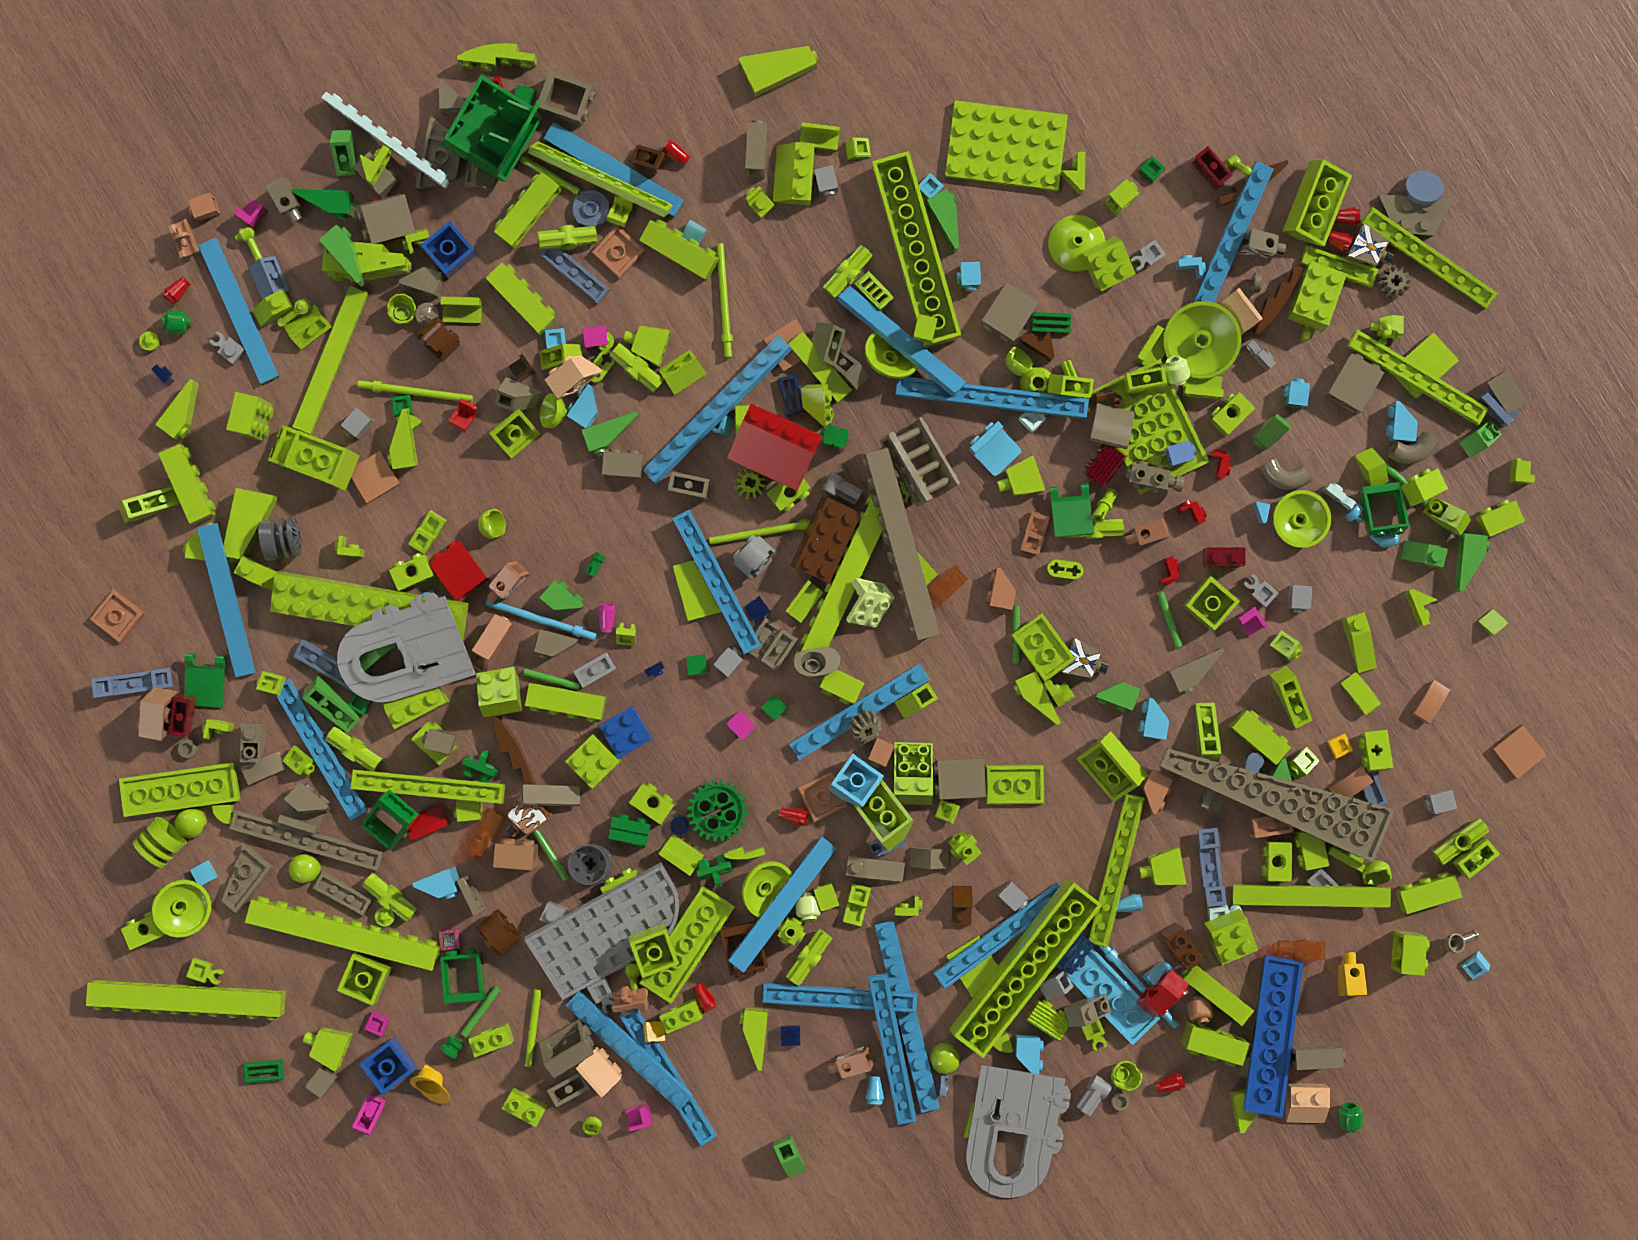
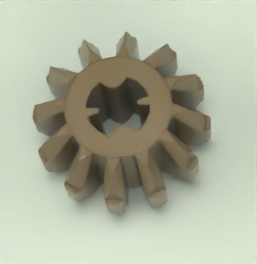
[1377,265,1411,299]
[848,710,882,743]

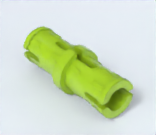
[1091,488,1118,523]

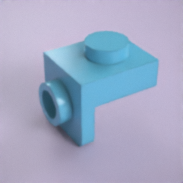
[1175,255,1206,279]

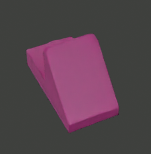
[352,1094,386,1136]

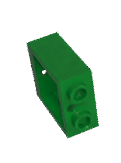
[1358,482,1410,538]
[361,789,419,851]
[440,949,486,1004]

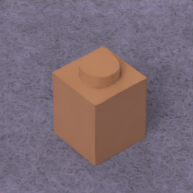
[188,192,221,222]
[868,738,895,768]

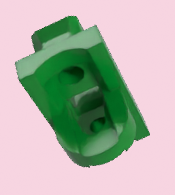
[462,750,500,783]
[696,854,733,888]

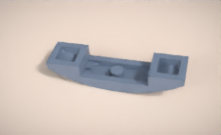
[91,668,173,698]
[1198,828,1227,907]

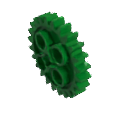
[687,779,749,842]

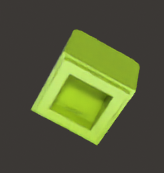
[845,137,871,160]
[1478,609,1508,636]

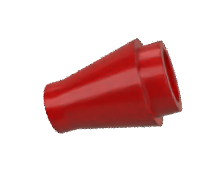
[662,140,691,166]
[1334,207,1360,226]
[1327,231,1354,252]
[162,276,191,305]
[779,807,808,827]
[693,983,717,1013]
[1156,1072,1186,1094]

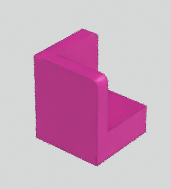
[234,199,268,228]
[583,325,608,350]
[1235,607,1268,636]
[726,710,756,740]
[626,1103,653,1132]

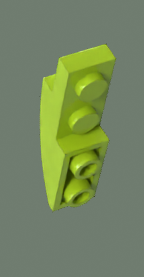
[457,43,537,71]

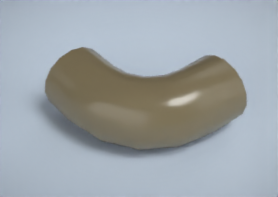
[1388,431,1440,464]
[1259,458,1312,490]

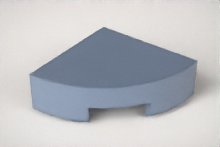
[938,1074,949,1096]

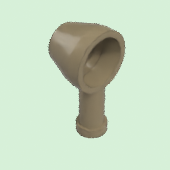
[1443,930,1479,953]

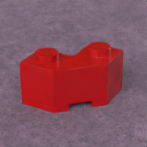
[1136,969,1189,1018]

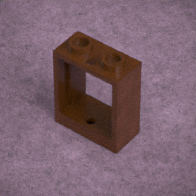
[720,920,768,978]
[1159,922,1204,971]

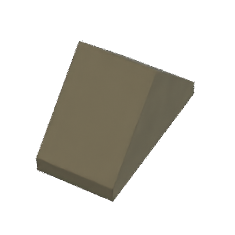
[438,80,465,114]
[910,847,949,869]

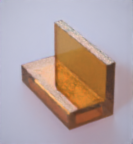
[928,564,968,605]

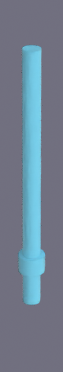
[486,599,597,641]
[1099,946,1179,1029]

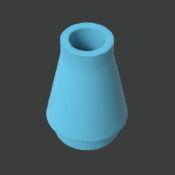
[1117,893,1144,913]
[865,1076,884,1104]

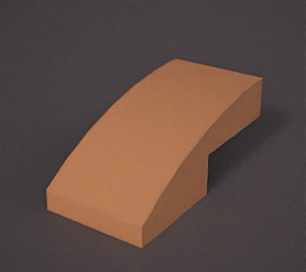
[1020,511,1050,555]
[1413,680,1450,725]
[1328,766,1373,798]

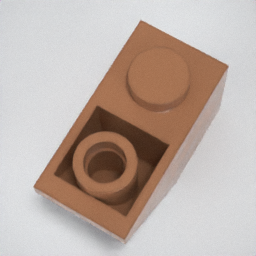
[986,568,1016,611]
[1141,769,1173,815]

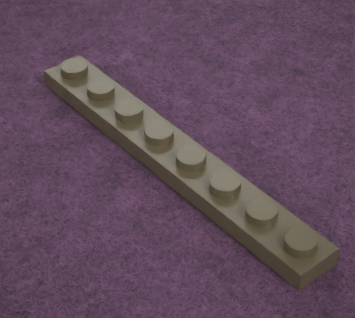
[229,810,384,871]

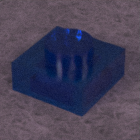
[151,364,175,386]
[744,596,771,623]
[644,661,666,678]
[781,1025,800,1046]

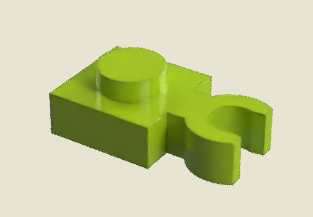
[186,958,224,985]
[1081,1019,1107,1051]

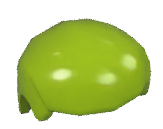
[387,294,416,325]
[1005,347,1034,376]
[478,509,506,539]
[175,807,207,839]
[288,854,321,883]
[1361,860,1392,885]
[930,1043,961,1075]
[1111,1060,1142,1091]

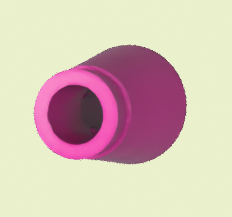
[597,604,616,632]

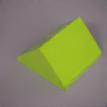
[489,408,540,459]

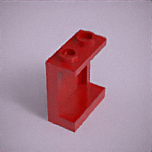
[428,541,489,601]

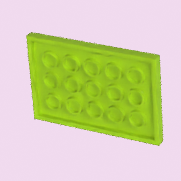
[945,100,1068,192]
[1092,359,1210,495]

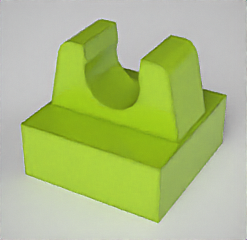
[616,623,636,646]

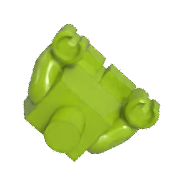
[1370,315,1404,346]

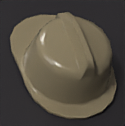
[794,647,841,680]

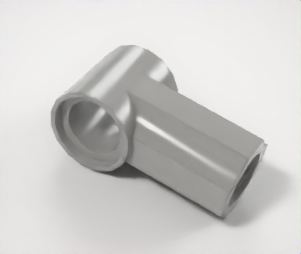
[822,472,863,505]
[1076,1074,1112,1116]

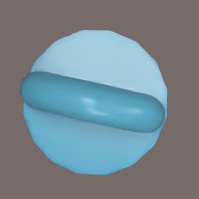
[1345,503,1364,523]

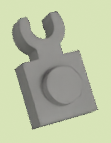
[1130,239,1166,272]
[209,332,245,365]
[1246,340,1276,371]
[1243,574,1279,608]
[587,977,614,1014]

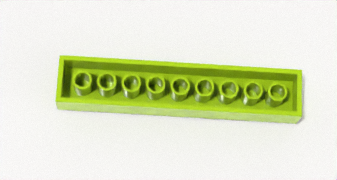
[871,151,961,348]
[270,572,469,641]
[949,877,1102,1058]

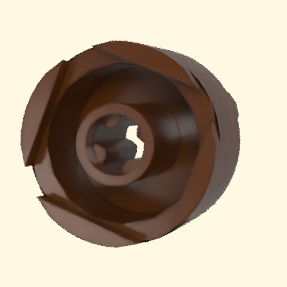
[416,317,460,362]
[476,909,521,956]

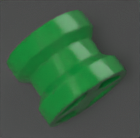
[440,1034,465,1059]

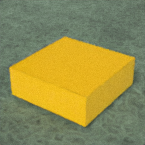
[1326,733,1353,759]
[643,1021,665,1042]

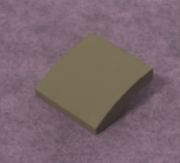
[1090,403,1135,449]
[749,617,798,671]

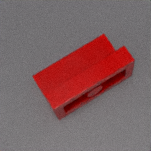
[409,804,450,841]

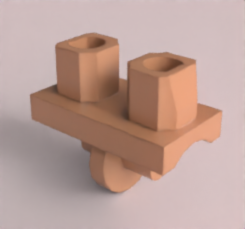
[168,219,200,259]
[612,986,649,1015]

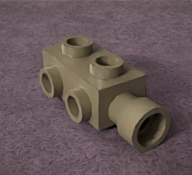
[1125,461,1185,494]

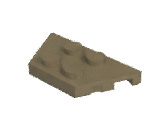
[415,117,462,190]
[1378,195,1453,237]

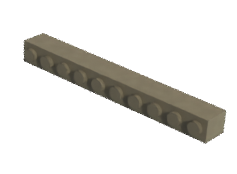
[861,448,940,640]

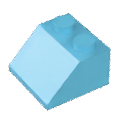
[828,754,884,807]
[412,866,460,900]

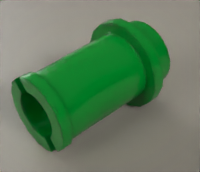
[584,552,605,577]

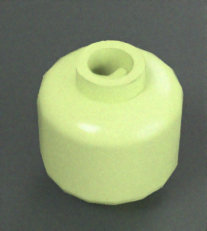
[1163,356,1190,386]
[795,892,821,922]

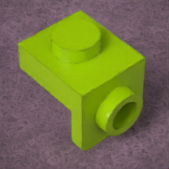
[606,195,633,227]

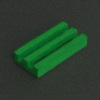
[1032,312,1071,334]
[243,1059,285,1083]

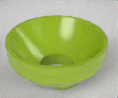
[1020,367,1051,394]
[540,393,567,428]

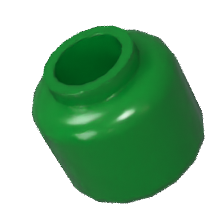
[162,310,191,335]
[1337,1102,1364,1133]

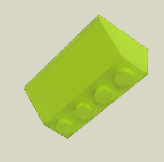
[1283,159,1352,246]

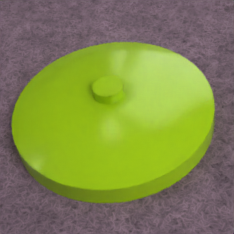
[1164,301,1241,378]

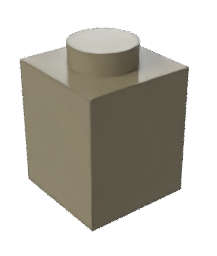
[305,1065,339,1099]

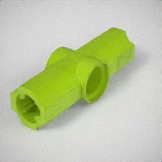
[538,225,597,250]
[823,245,873,299]
[609,343,663,393]
[1065,518,1124,539]
[325,726,383,772]
[1432,818,1490,865]
[362,873,418,922]
[786,929,833,986]

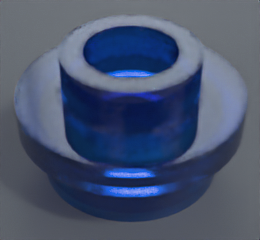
[670,816,690,835]

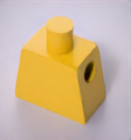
[1338,952,1367,996]

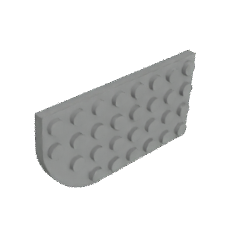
[524,862,679,1000]

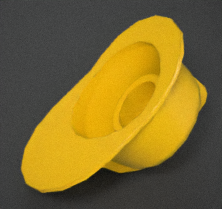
[410,1065,451,1104]

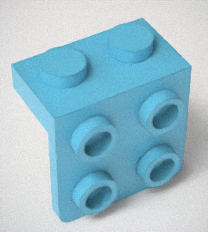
[969,421,1021,476]

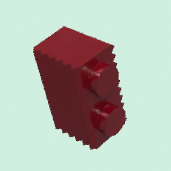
[1191,145,1233,190]
[1085,444,1128,487]
[1203,547,1246,568]
[168,693,197,737]

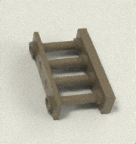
[879,417,960,507]

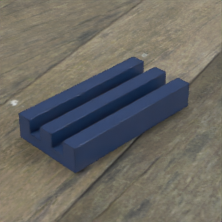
[778,374,806,416]
[1057,934,1095,975]

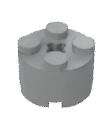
[733,535,777,580]

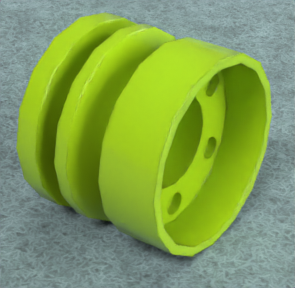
[133,817,187,868]

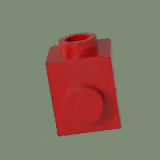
[448,398,477,433]
[1208,449,1231,480]
[1177,500,1207,526]
[1157,556,1180,586]

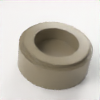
[1250,273,1262,293]
[177,739,198,758]
[1110,1091,1130,1112]

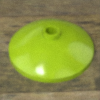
[1048,215,1105,272]
[865,332,918,379]
[1273,490,1331,548]
[742,861,792,917]
[151,879,211,937]

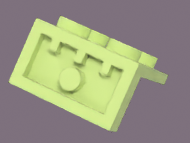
[846,578,895,627]

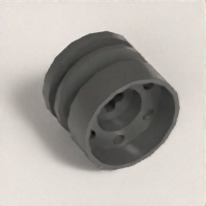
[258,516,302,561]
[568,843,613,885]

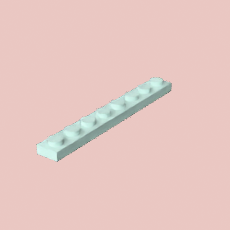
[321,92,450,190]

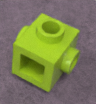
[948,830,982,865]
[776,916,805,946]

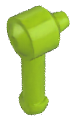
[1225,154,1252,176]
[235,225,263,261]
[277,298,312,327]
[625,963,640,990]

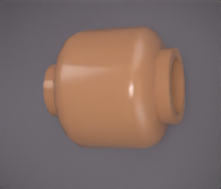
[1187,995,1214,1026]

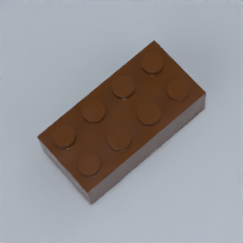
[790,497,861,583]

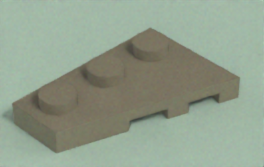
[222,843,274,913]

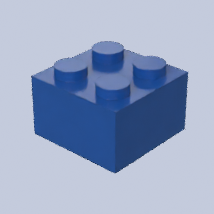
[421,221,478,278]
[599,706,653,759]
[359,1037,417,1095]

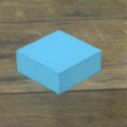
[919,173,944,199]
[545,328,566,348]
[190,860,218,886]

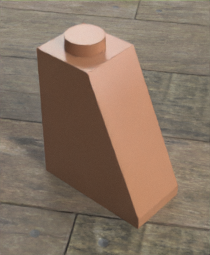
[470,614,512,672]

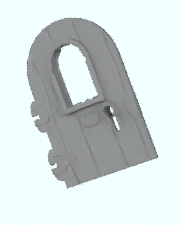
[337,592,476,702]
[966,1065,1071,1198]

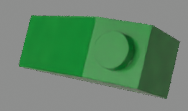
[292,188,354,220]

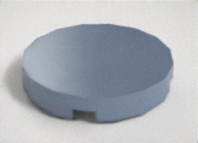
[1404,171,1444,205]
[572,190,610,228]

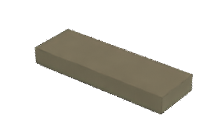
[521,785,580,807]
[312,871,373,916]

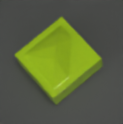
[935,799,960,824]

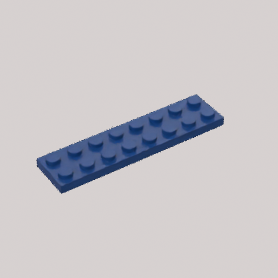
[1243,955,1303,1117]

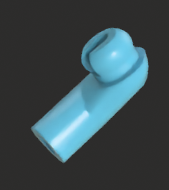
[1369,533,1399,548]

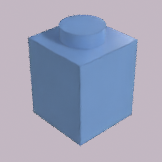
[1164,441,1196,467]

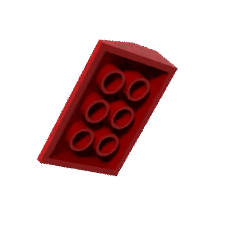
[727,403,822,491]

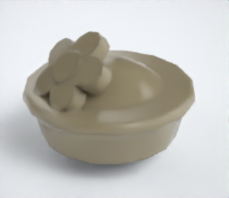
[415,303,439,326]

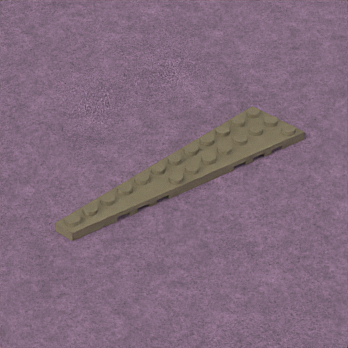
[1159,749,1395,863]

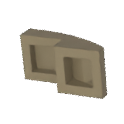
[240,752,286,785]

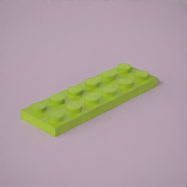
[119,762,240,817]
[639,885,735,1004]

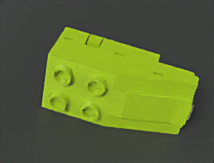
[322,242,413,283]
[268,425,360,491]

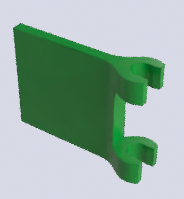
[1050,483,1094,538]
[184,653,227,708]

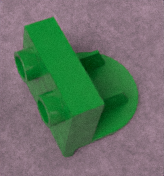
[441,75,542,182]

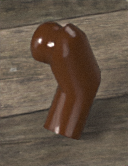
[1094,390,1123,407]

